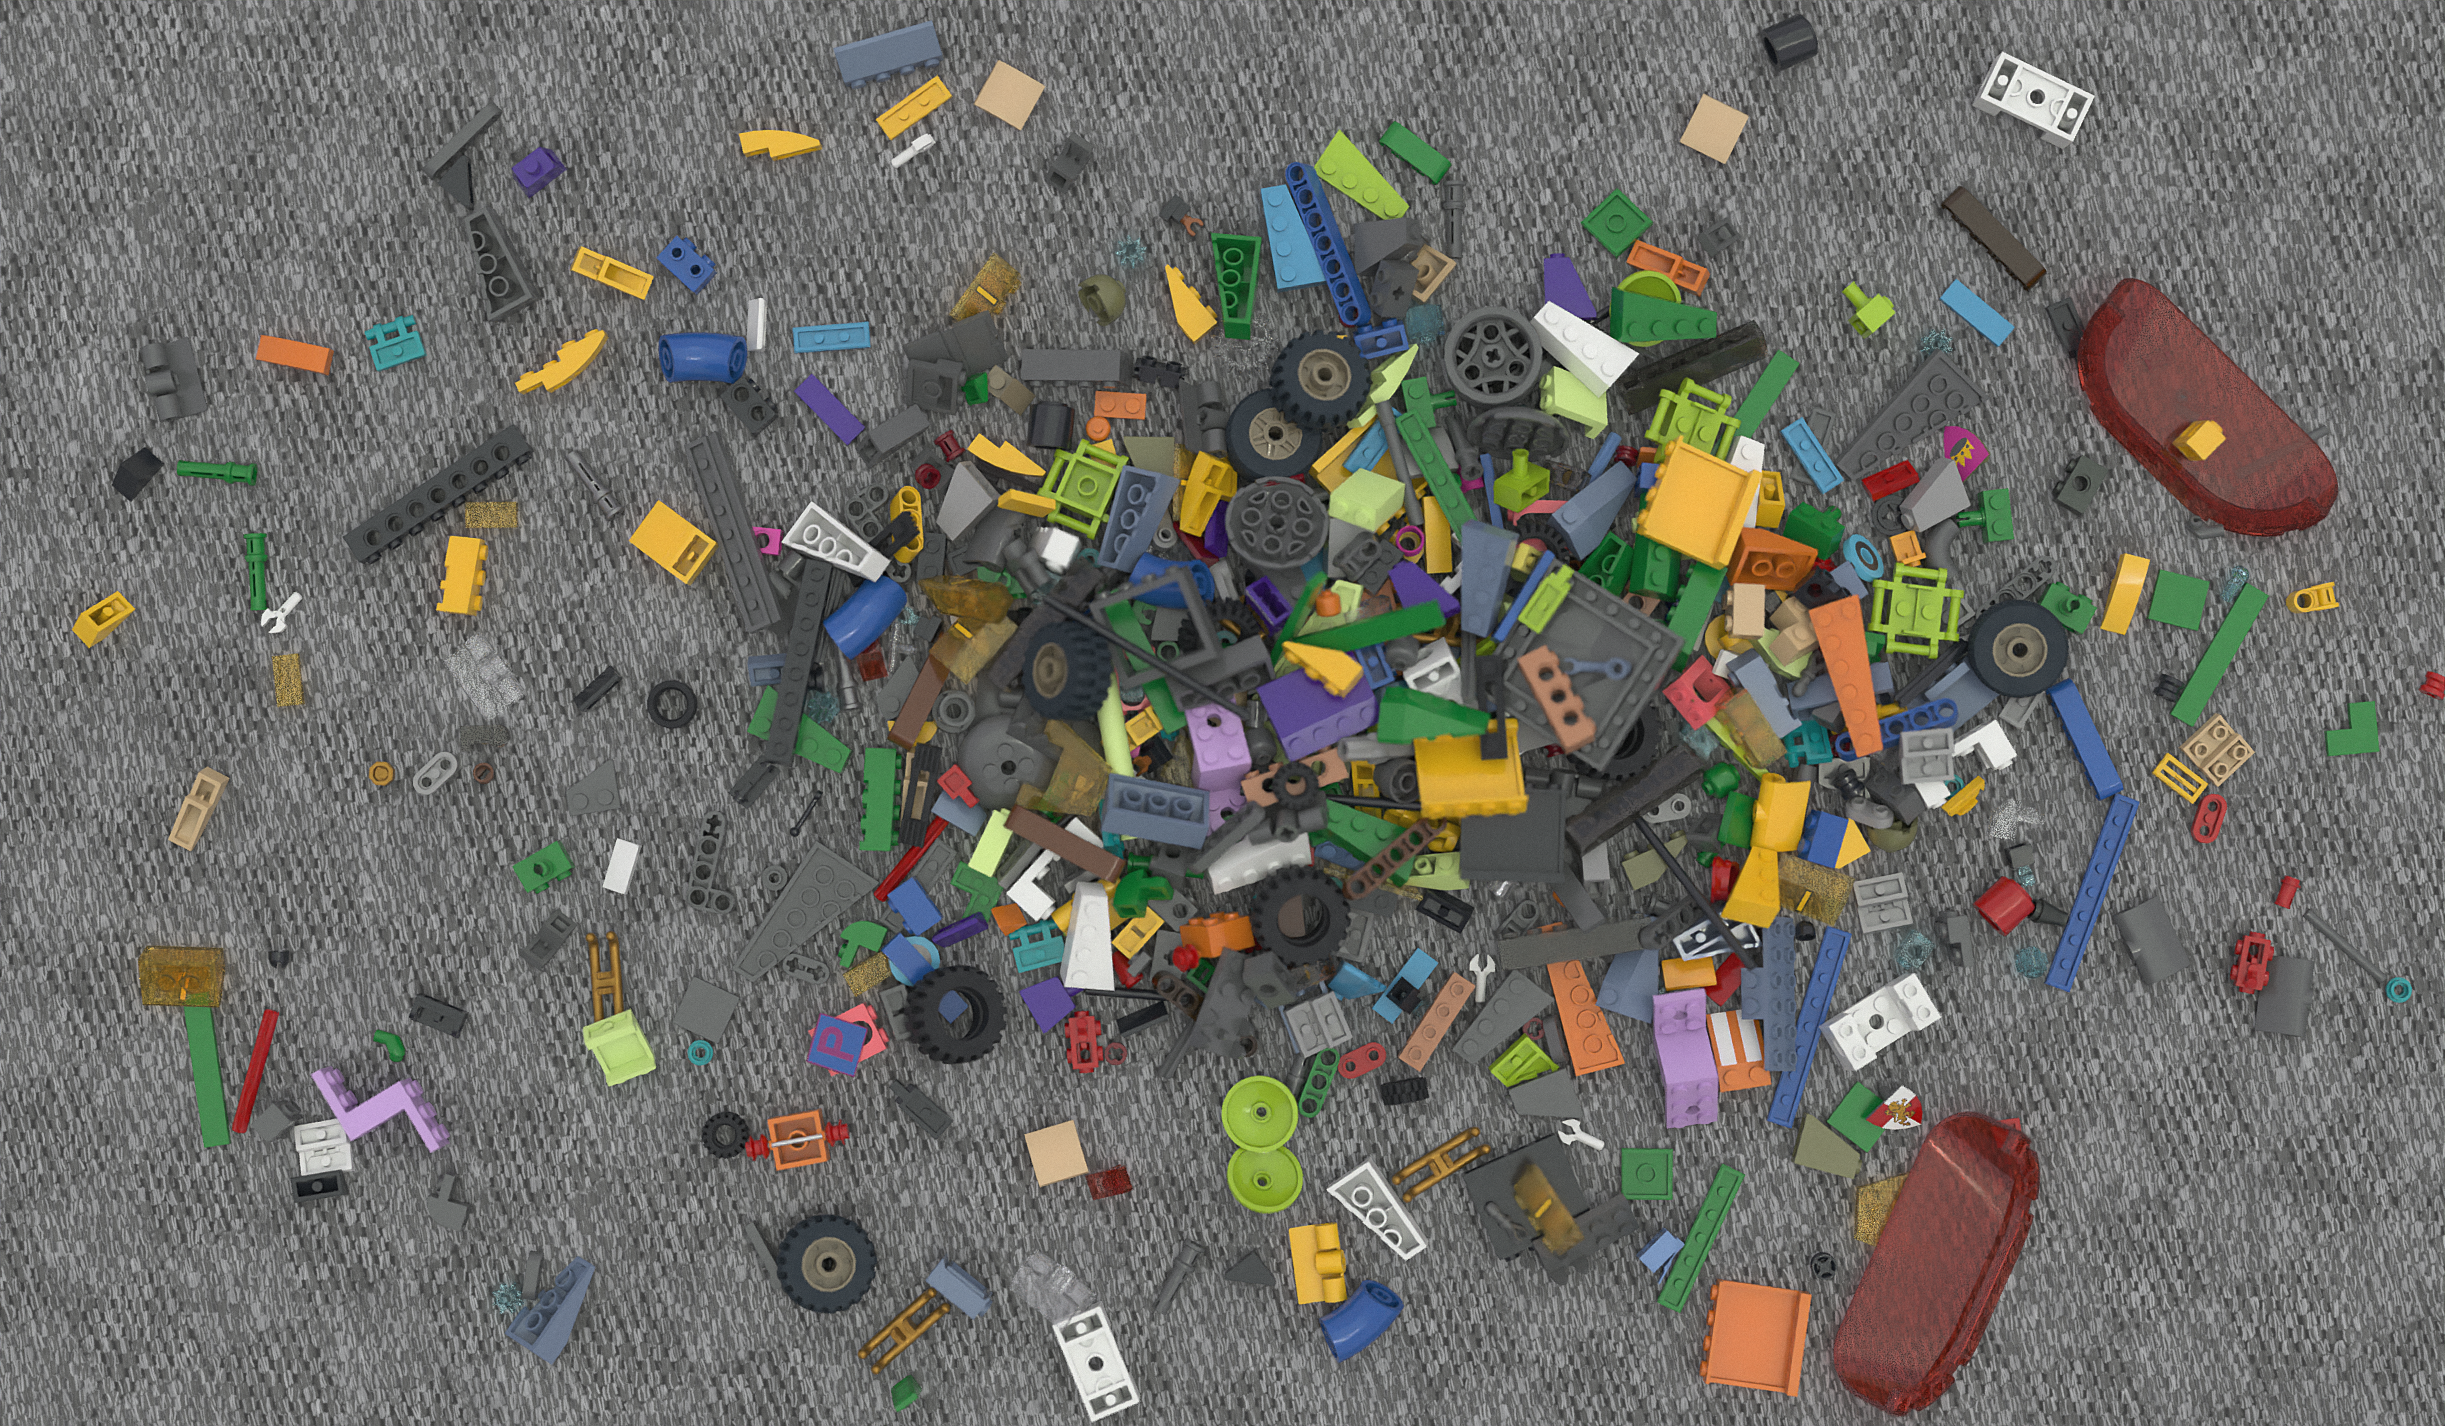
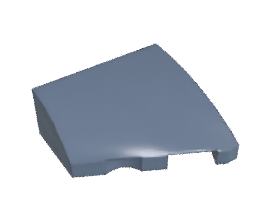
[931,789,987,838]

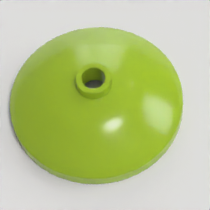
[1609,270,1681,347]
[1222,1075,1298,1153]
[1227,1145,1303,1214]

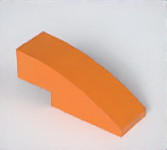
[1626,240,1710,297]
[256,335,334,375]

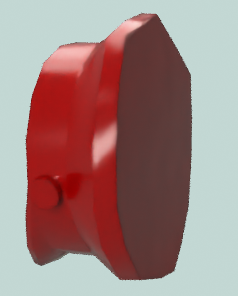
[1710,856,1740,905]

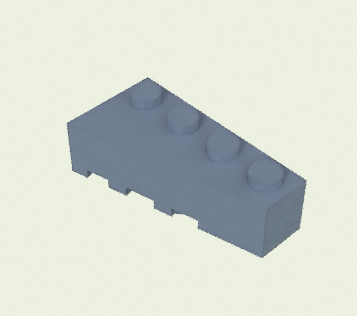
[1097,465,1180,574]
[1462,519,1519,637]
[1787,662,1896,721]

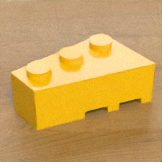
[436,536,488,616]
[1720,846,1780,928]

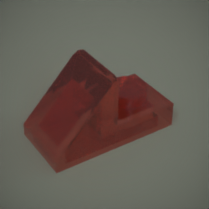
[856,638,888,682]
[1085,1164,1133,1200]

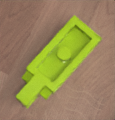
[1518,565,1575,634]

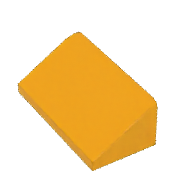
[1661,956,1717,991]

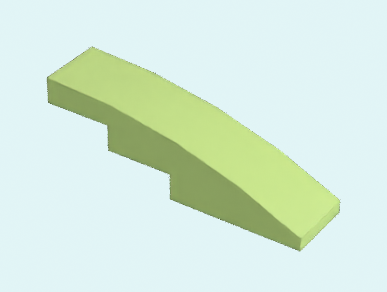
[1347,344,1419,429]

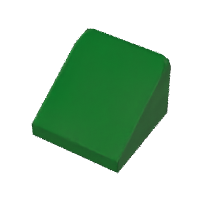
[961,372,988,406]

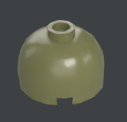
[1078,274,1126,327]
[1866,816,1918,853]

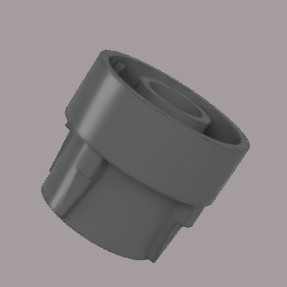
[930,689,975,734]
[1373,757,1419,804]

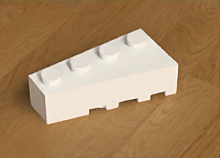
[781,501,891,582]
[1027,527,1082,576]
[1326,1157,1429,1260]

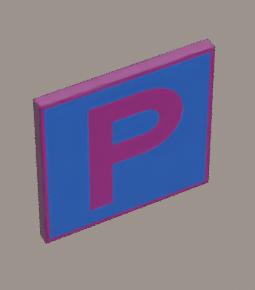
[806,1013,868,1077]

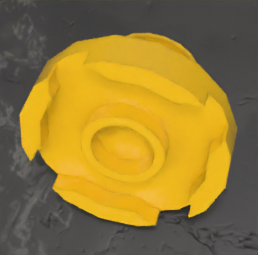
[1704,614,1753,660]

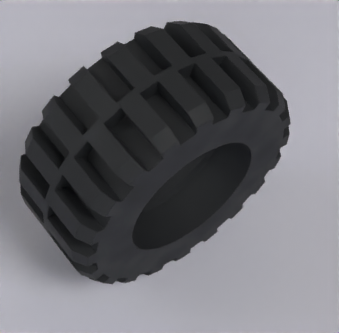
[1562,699,1662,781]
[1248,865,1351,968]
[904,965,1007,1064]

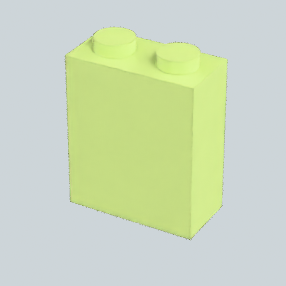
[1329,468,1405,531]
[968,808,1014,877]

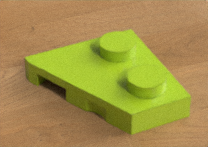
[1488,1033,1559,1087]

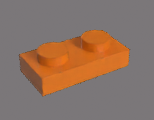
[1094,391,1147,420]

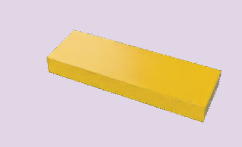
[876,76,952,141]
[1422,496,1452,574]

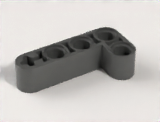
[844,483,913,584]
[686,811,737,914]

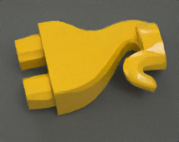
[1382,799,1461,853]

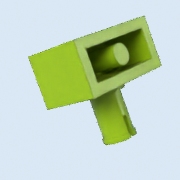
[1842,281,1896,339]
[1493,449,1550,513]

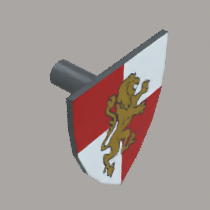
[1865,1084,1923,1130]

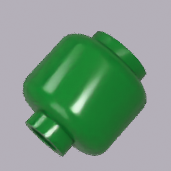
[1701,762,1741,799]

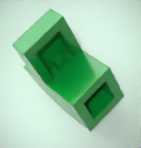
[1112,869,1174,918]
[838,920,889,968]

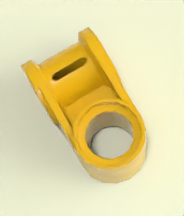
[2286,582,2339,613]

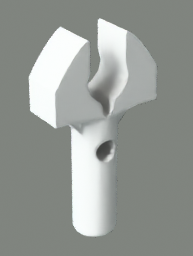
[891,134,935,168]
[261,592,302,633]
[1469,954,1495,1003]
[1557,1118,1604,1151]

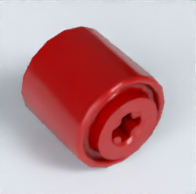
[1973,876,2035,937]

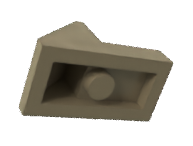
[987,365,1036,416]

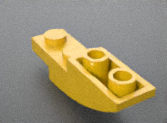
[515,329,608,395]

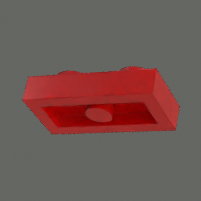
[1861,460,1920,501]

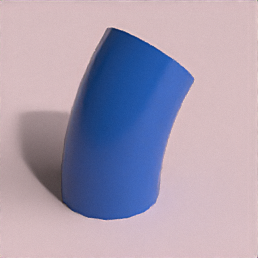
[658,332,748,384]
[1128,552,1215,609]
[823,575,907,660]
[1319,1280,1404,1363]

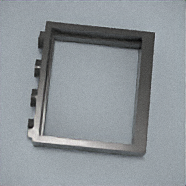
[1089,565,1223,690]

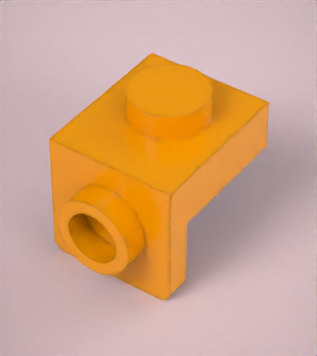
[1888,530,1926,567]

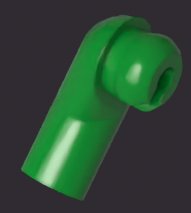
[373,1029,405,1062]

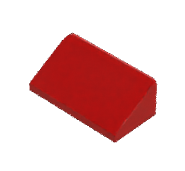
[1700,952,1746,1007]

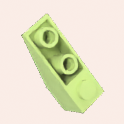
[1748,628,1813,681]
[1387,852,1470,890]

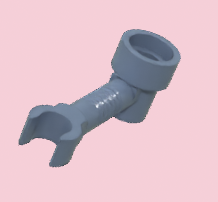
[1564,658,1631,679]

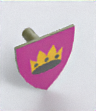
[1944,426,1991,483]

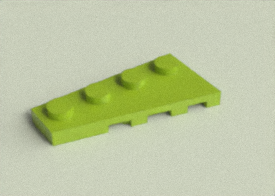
[1314,129,1409,220]

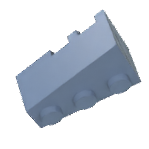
[1726,648,1802,741]
[1671,902,1763,961]

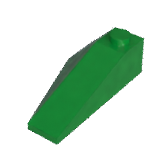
[1377,686,1491,745]

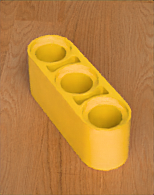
[890,486,924,563]

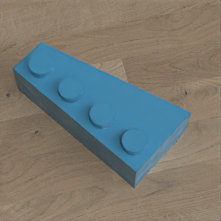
[1260,184,1327,293]

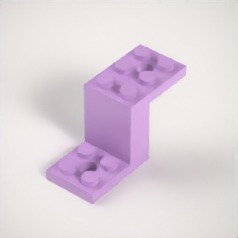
[1184,697,1251,840]
[1653,988,1718,1128]
[311,1066,450,1153]

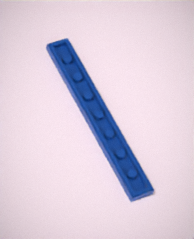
[2044,793,2140,992]
[1766,926,1852,1128]

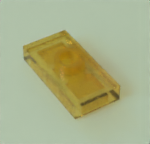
[465,502,518,528]
[272,654,305,707]
[842,951,892,997]

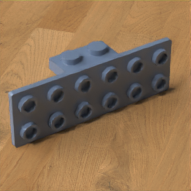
[1890,649,2017,751]
[1741,917,1797,1071]

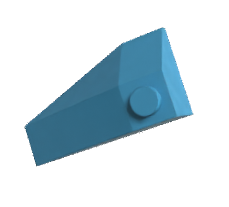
[1327,959,1387,1001]

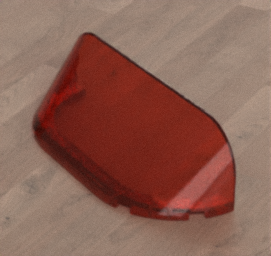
[2077,278,2338,537]
[1833,1111,2040,1417]

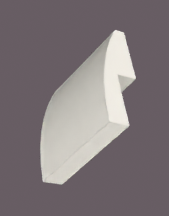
[294,1119,355,1176]

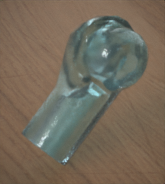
[2220,565,2249,602]

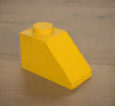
[1755,470,1785,528]
[72,591,135,648]

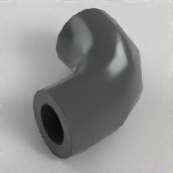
[1924,518,1961,584]

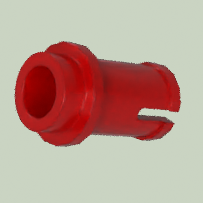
[2274,875,2301,909]

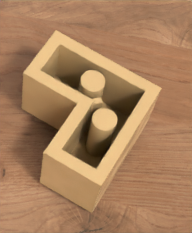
[1721,583,1765,640]
[1769,596,1820,667]

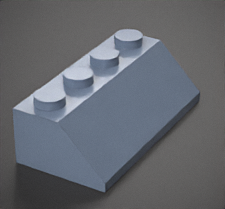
[833,20,944,89]
[1101,773,1210,849]

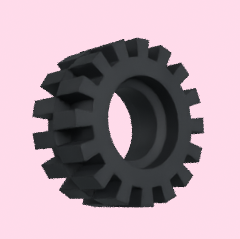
[1272,762,1320,809]
[1380,1077,1429,1106]
[701,1111,750,1159]

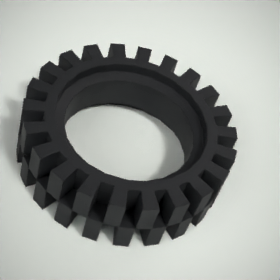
[1505,519,1569,598]
[1177,597,1260,654]

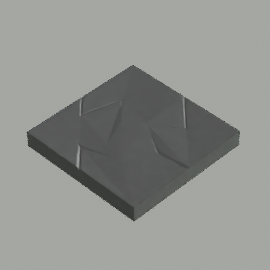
[1476,558,1687,773]

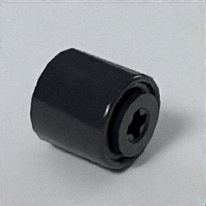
[1761,14,1818,72]
[1026,401,1075,451]

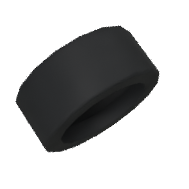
[647,680,697,729]

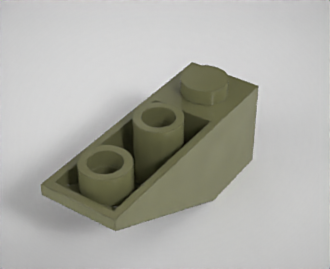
[1619,829,1688,891]

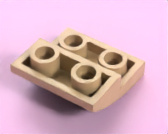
[973,60,1045,130]
[1680,93,1749,164]
[2179,713,2255,787]
[1024,1120,1089,1187]

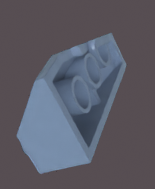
[1546,461,1637,561]
[1596,911,1660,1024]
[504,1256,595,1365]

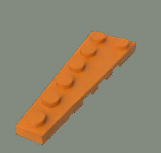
[1809,594,1883,758]
[1536,921,1625,1076]

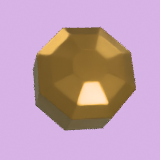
[369,761,395,786]

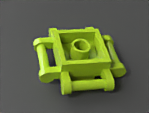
[1644,377,1741,464]
[1036,439,1130,540]
[1867,562,1964,659]

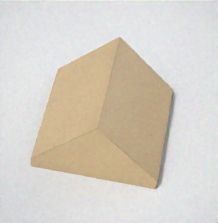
[1409,244,1457,307]

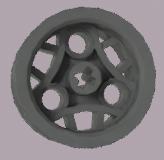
[1444,306,1542,411]

